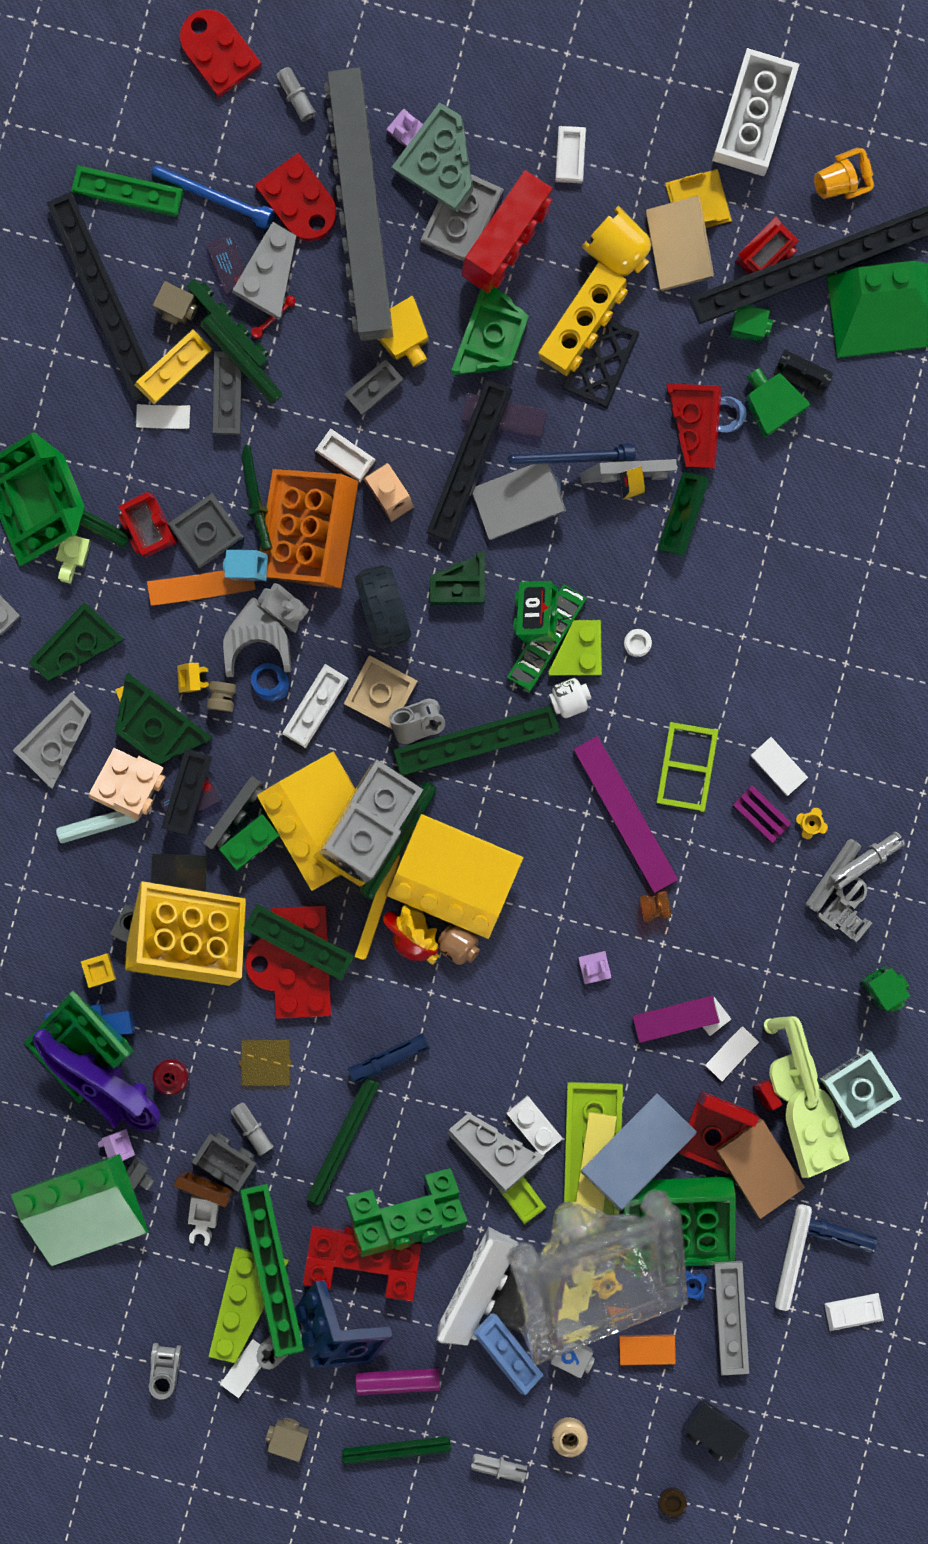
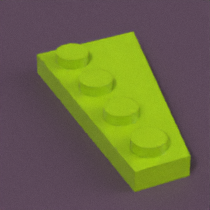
[209,1247,289,1363]

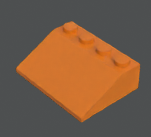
[259,469,358,589]

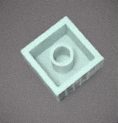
[820,1049,901,1129]

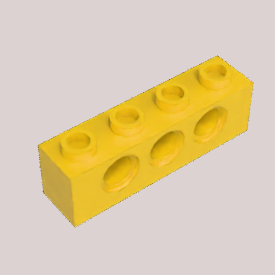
[538,262,628,376]

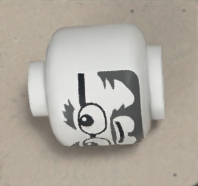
[549,678,591,718]

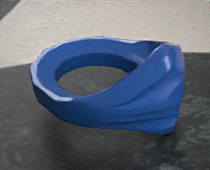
[251,663,289,701]

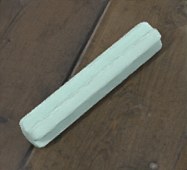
[56,811,137,843]

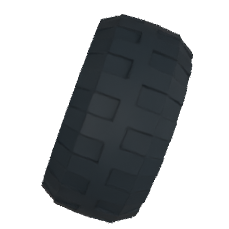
[354,565,412,649]

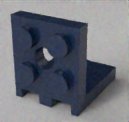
[295,1280,393,1369]

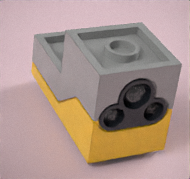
[313,760,423,887]

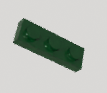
[657,472,709,557]

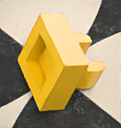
[177,663,209,693]
[81,953,116,988]

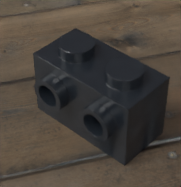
[683,1398,750,1463]

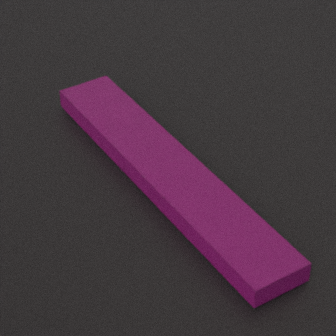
[574,736,678,893]

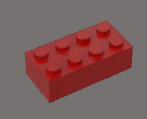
[461,170,553,294]

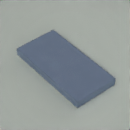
[580,1094,697,1211]

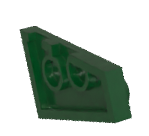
[28,602,125,681]

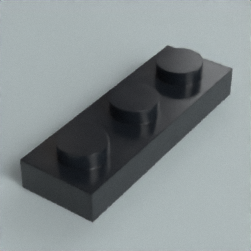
[161,749,213,836]

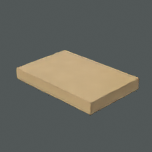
[646,196,715,291]

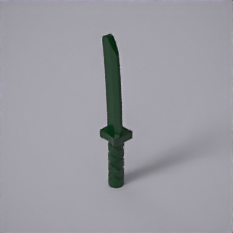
[242,445,273,551]

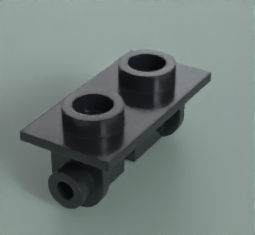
[773,350,833,398]

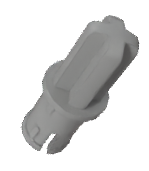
[277,67,316,122]
[231,1103,274,1156]
[471,1454,527,1484]

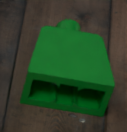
[746,368,810,439]

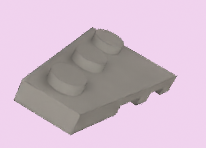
[13,692,91,788]
[447,1113,544,1194]

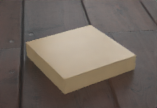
[344,655,418,729]

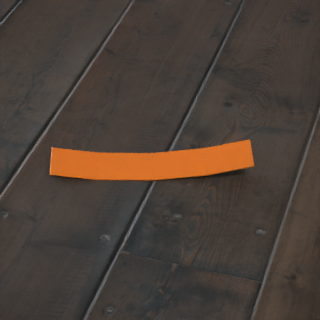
[147,570,256,606]

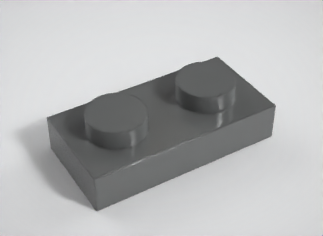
[344,359,404,416]

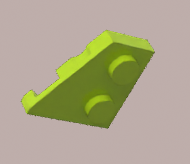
[549,620,602,676]

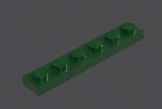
[393,705,560,776]

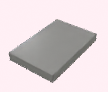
[420,174,504,262]
[473,464,566,540]

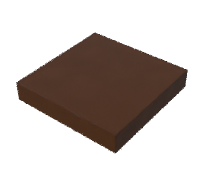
[174,1170,234,1207]

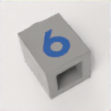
[550,1334,595,1378]

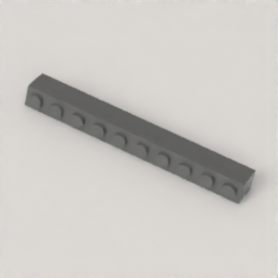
[324,67,394,341]

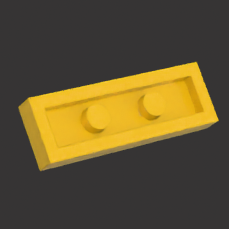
[135,330,212,404]

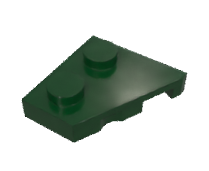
[430,551,485,605]

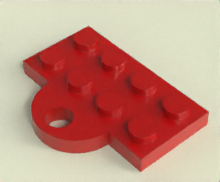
[246,906,331,1018]

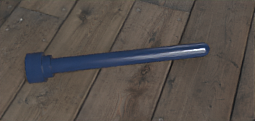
[508,443,636,465]

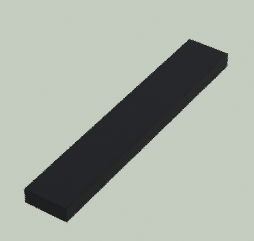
[426,379,513,543]

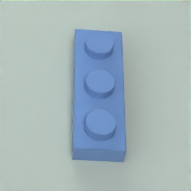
[473,1314,543,1395]

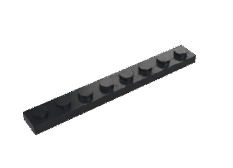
[46,192,150,402]

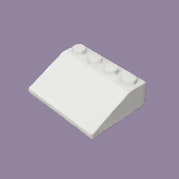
[437,1227,521,1345]

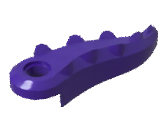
[33,1029,161,1132]

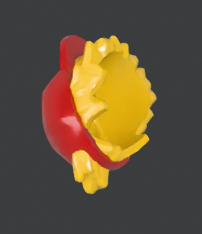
[383,904,440,965]

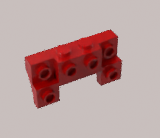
[303,1226,422,1301]

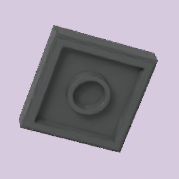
[168,493,244,569]

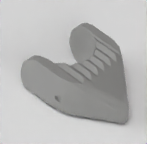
[223,597,292,678]

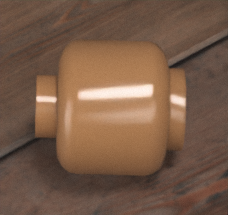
[438,925,480,965]

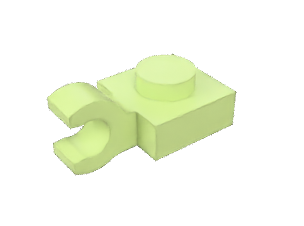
[56,536,91,584]

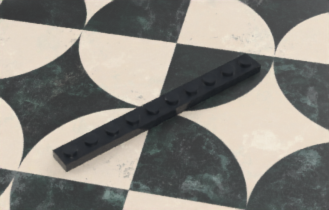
[689,206,928,325]

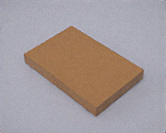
[715,1118,805,1219]

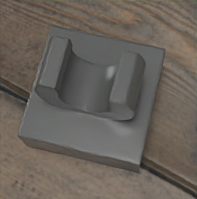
[127,1157,154,1190]

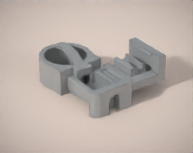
[817,877,872,942]

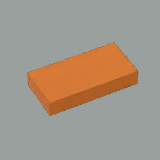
[619,1335,676,1365]

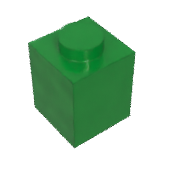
[729,306,773,343]

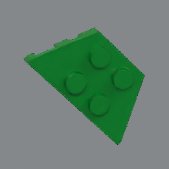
[451,286,529,375]

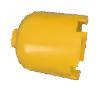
[581,205,651,277]

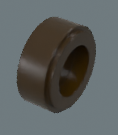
[659,1487,687,1517]

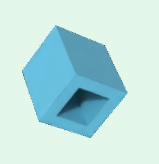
[223,550,268,581]

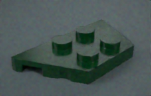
[114,673,212,765]

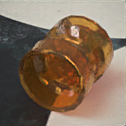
[639,891,671,923]

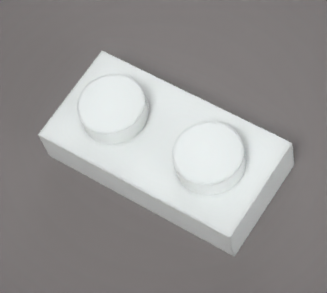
[506,1095,563,1155]

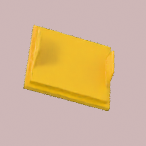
[665,169,732,228]

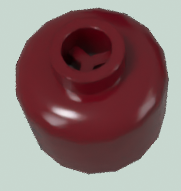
[152,1058,190,1095]

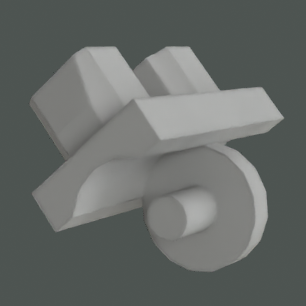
[258,583,309,633]

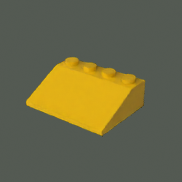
[257,751,355,891]
[387,814,523,939]
[125,882,246,986]

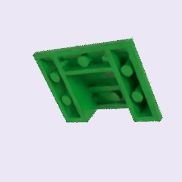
[827,261,928,358]
[0,433,85,566]
[24,991,134,1104]

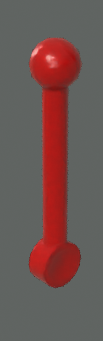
[251,296,296,339]

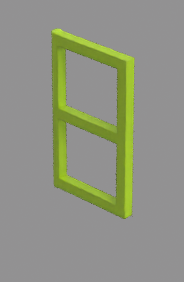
[656,722,719,812]

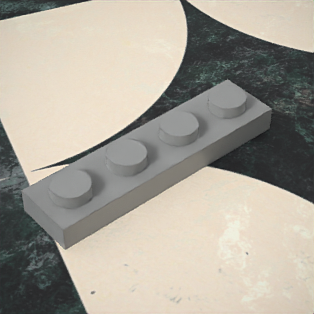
[714,1261,749,1375]

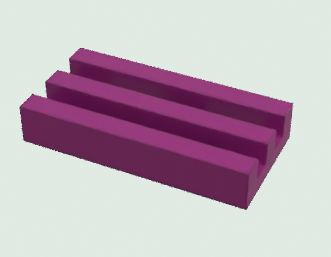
[733,785,792,843]

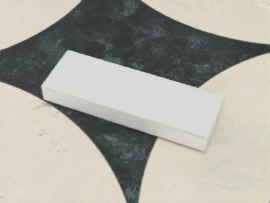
[282,664,349,748]

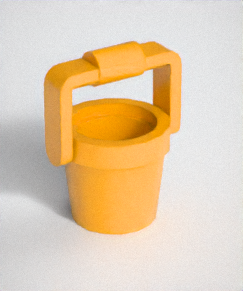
[814,148,874,199]

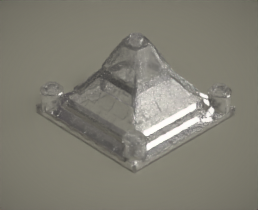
[507,1190,688,1365]

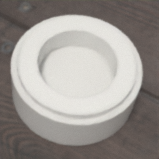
[624,629,652,657]

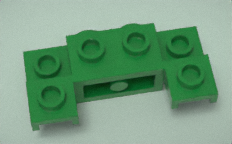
[345,1168,468,1258]

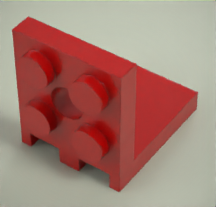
[678,1090,759,1173]

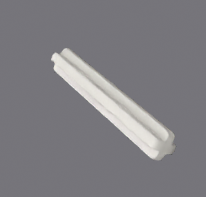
[775,1204,812,1311]

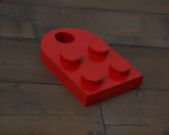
[180,9,262,98]
[255,153,337,241]

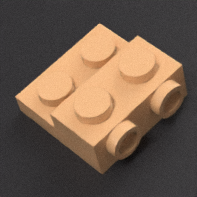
[89,748,166,821]

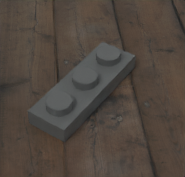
[213,352,242,435]
[203,776,263,850]

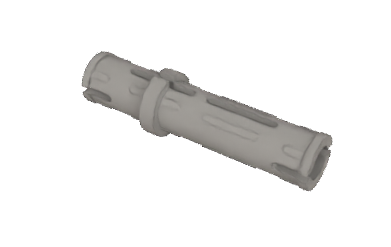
[829,832,905,890]

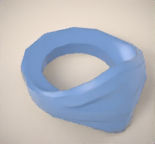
[718,396,747,433]

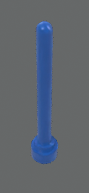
[152,166,275,230]

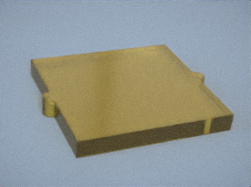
[239,1039,293,1086]

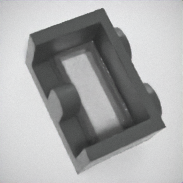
[192,1132,257,1192]

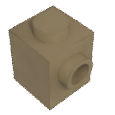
[153,281,198,325]
[265,1418,309,1462]

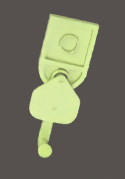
[764,1016,850,1178]

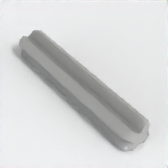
[806,839,861,912]

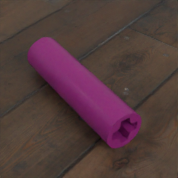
[356,1368,440,1396]

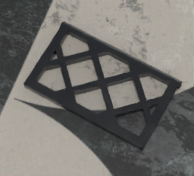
[563,320,639,408]

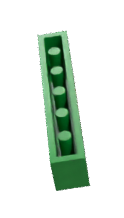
[240,1184,304,1358]

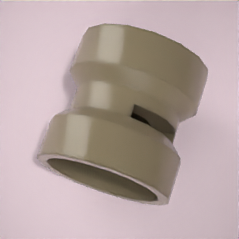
[206,681,237,712]

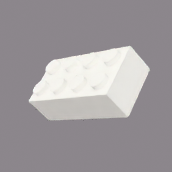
[712,48,799,176]

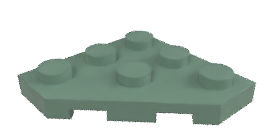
[391,102,473,212]

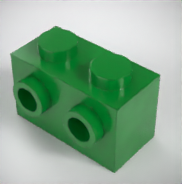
[860,966,910,1012]

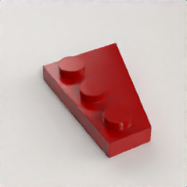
[666,384,722,469]

